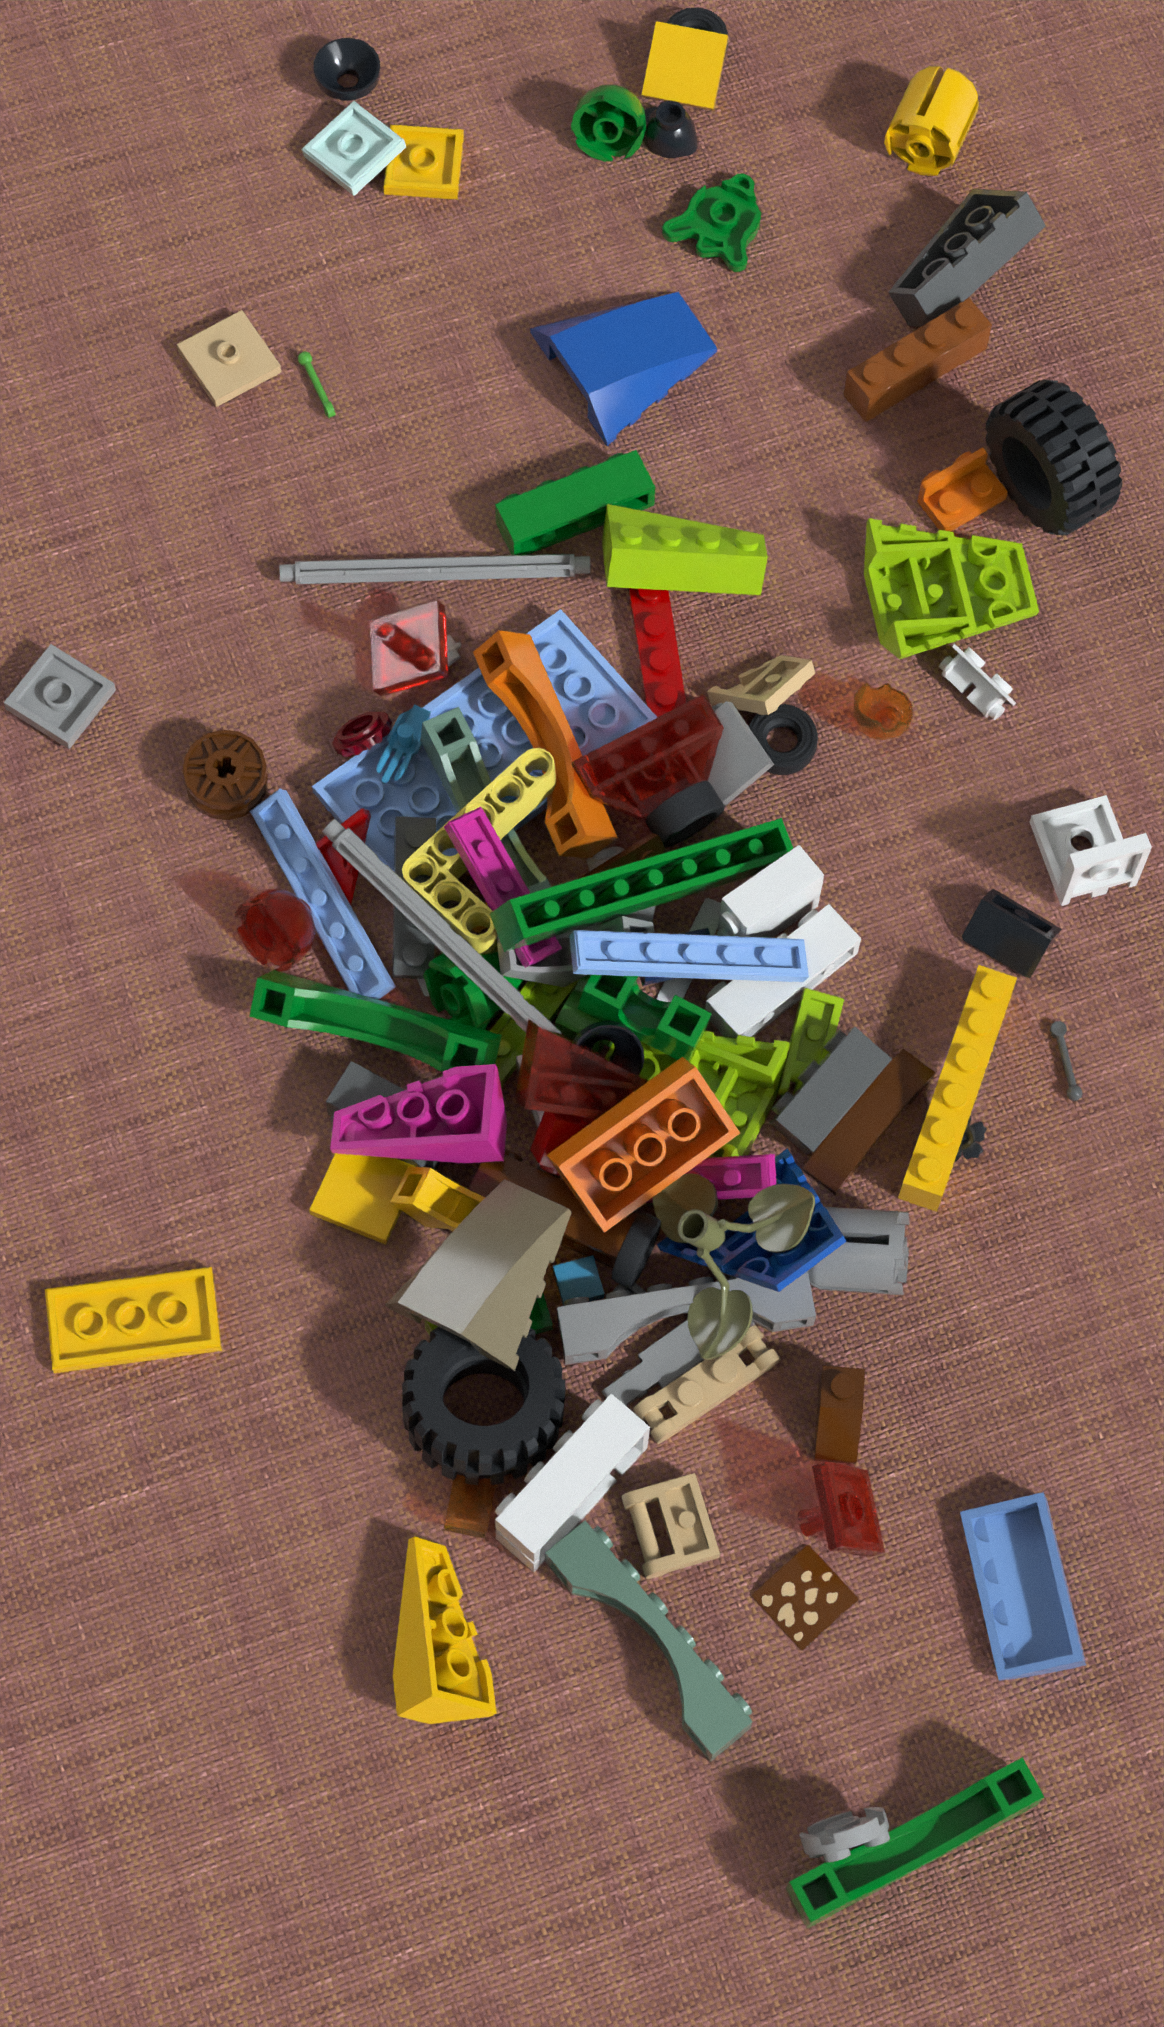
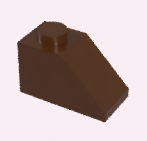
[814,1365,865,1464]

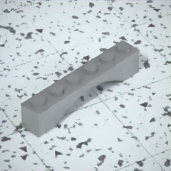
[557,1271,816,1365]

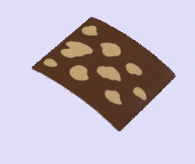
[752,1545,859,1651]

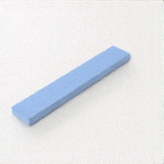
[250,789,396,1000]
[569,930,809,982]

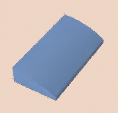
[960,1492,1086,1681]

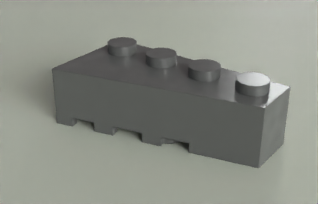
[888,189,1046,327]

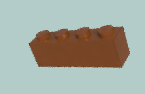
[843,298,992,423]

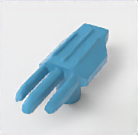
[376,705,431,784]

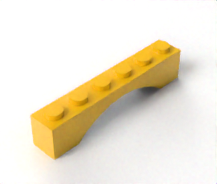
[898,965,1017,1212]

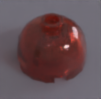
[235,889,316,972]

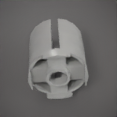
[808,1207,910,1295]

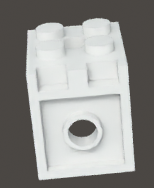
[1030,795,1152,906]

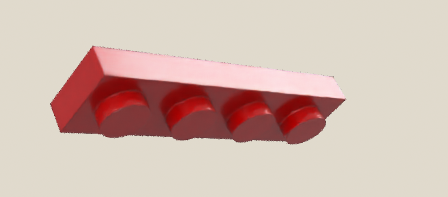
[628,588,688,723]

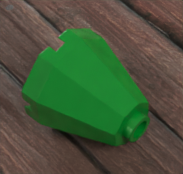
[423,946,525,1030]

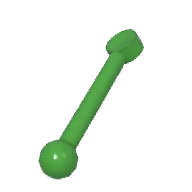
[298,351,336,418]

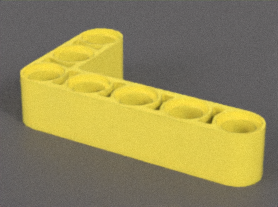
[402,748,556,955]

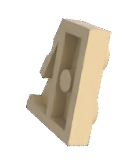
[707,655,815,715]

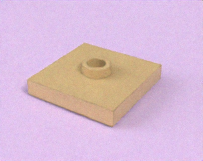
[177,310,281,407]

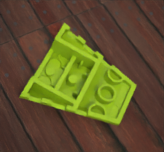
[864,518,1039,659]
[590,1031,789,1158]

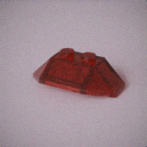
[571,694,724,820]

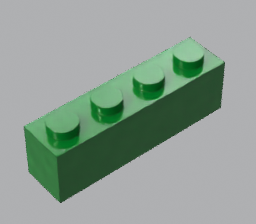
[495,450,656,555]

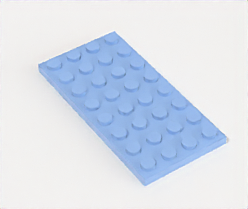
[312,609,660,871]

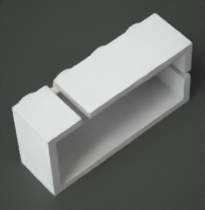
[495,1393,650,1572]

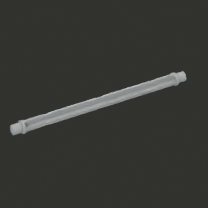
[279,554,590,584]
[323,819,571,1060]

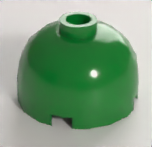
[571,84,646,162]

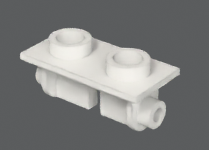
[939,644,1016,720]

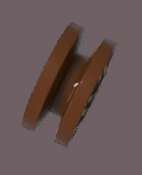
[182,730,268,820]

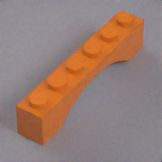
[473,630,618,858]

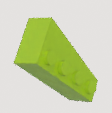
[601,504,768,595]

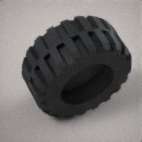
[985,379,1122,535]
[402,1327,565,1485]

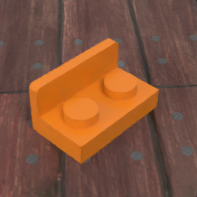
[917,447,1008,532]

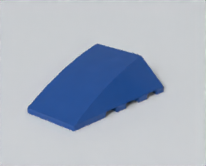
[530,292,717,446]
[657,1148,846,1292]

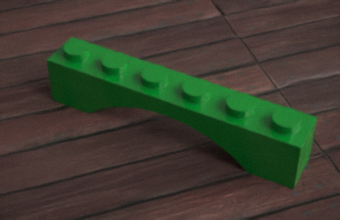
[249,970,502,1072]
[786,1757,1044,1929]

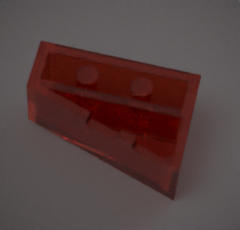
[515,1018,649,1118]

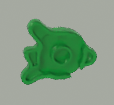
[662,173,761,272]

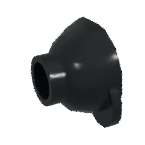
[644,101,698,158]

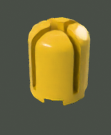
[884,66,979,176]

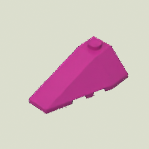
[330,1064,507,1163]

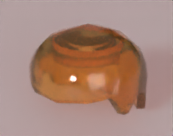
[853,683,913,740]

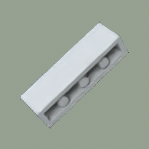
[705,904,861,1038]

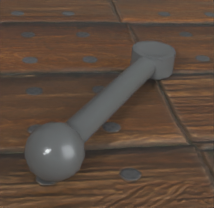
[1050,1021,1083,1101]

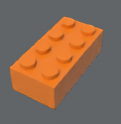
[547,1057,740,1233]

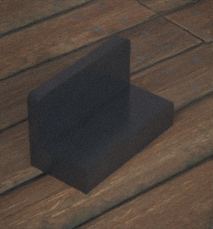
[962,889,1062,978]

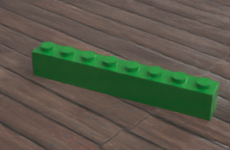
[490,818,794,952]

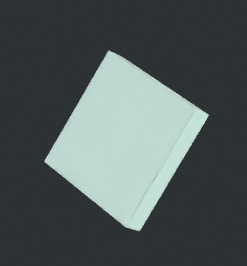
[301,101,406,196]

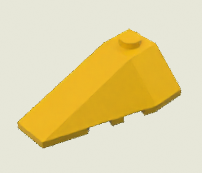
[393,1536,497,1724]

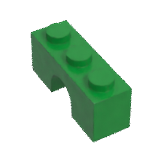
[577,975,712,1061]

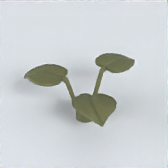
[653,1174,815,1360]

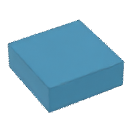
[553,1255,604,1306]

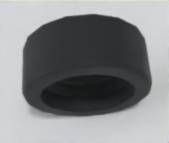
[645,780,725,848]

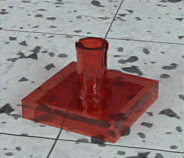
[370,600,448,696]
[797,1461,885,1557]

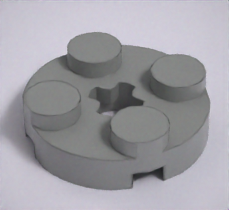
[799,1807,890,1862]

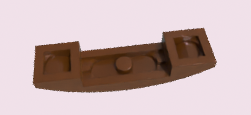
[803,1049,936,1195]

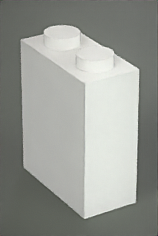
[717,845,824,938]

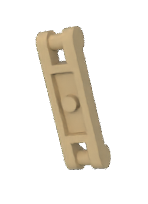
[633,1325,781,1444]

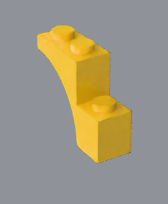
[390,1166,486,1232]

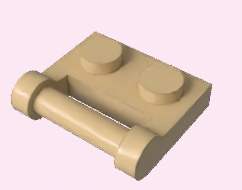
[621,1473,720,1579]

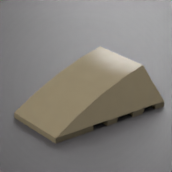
[385,1179,572,1371]

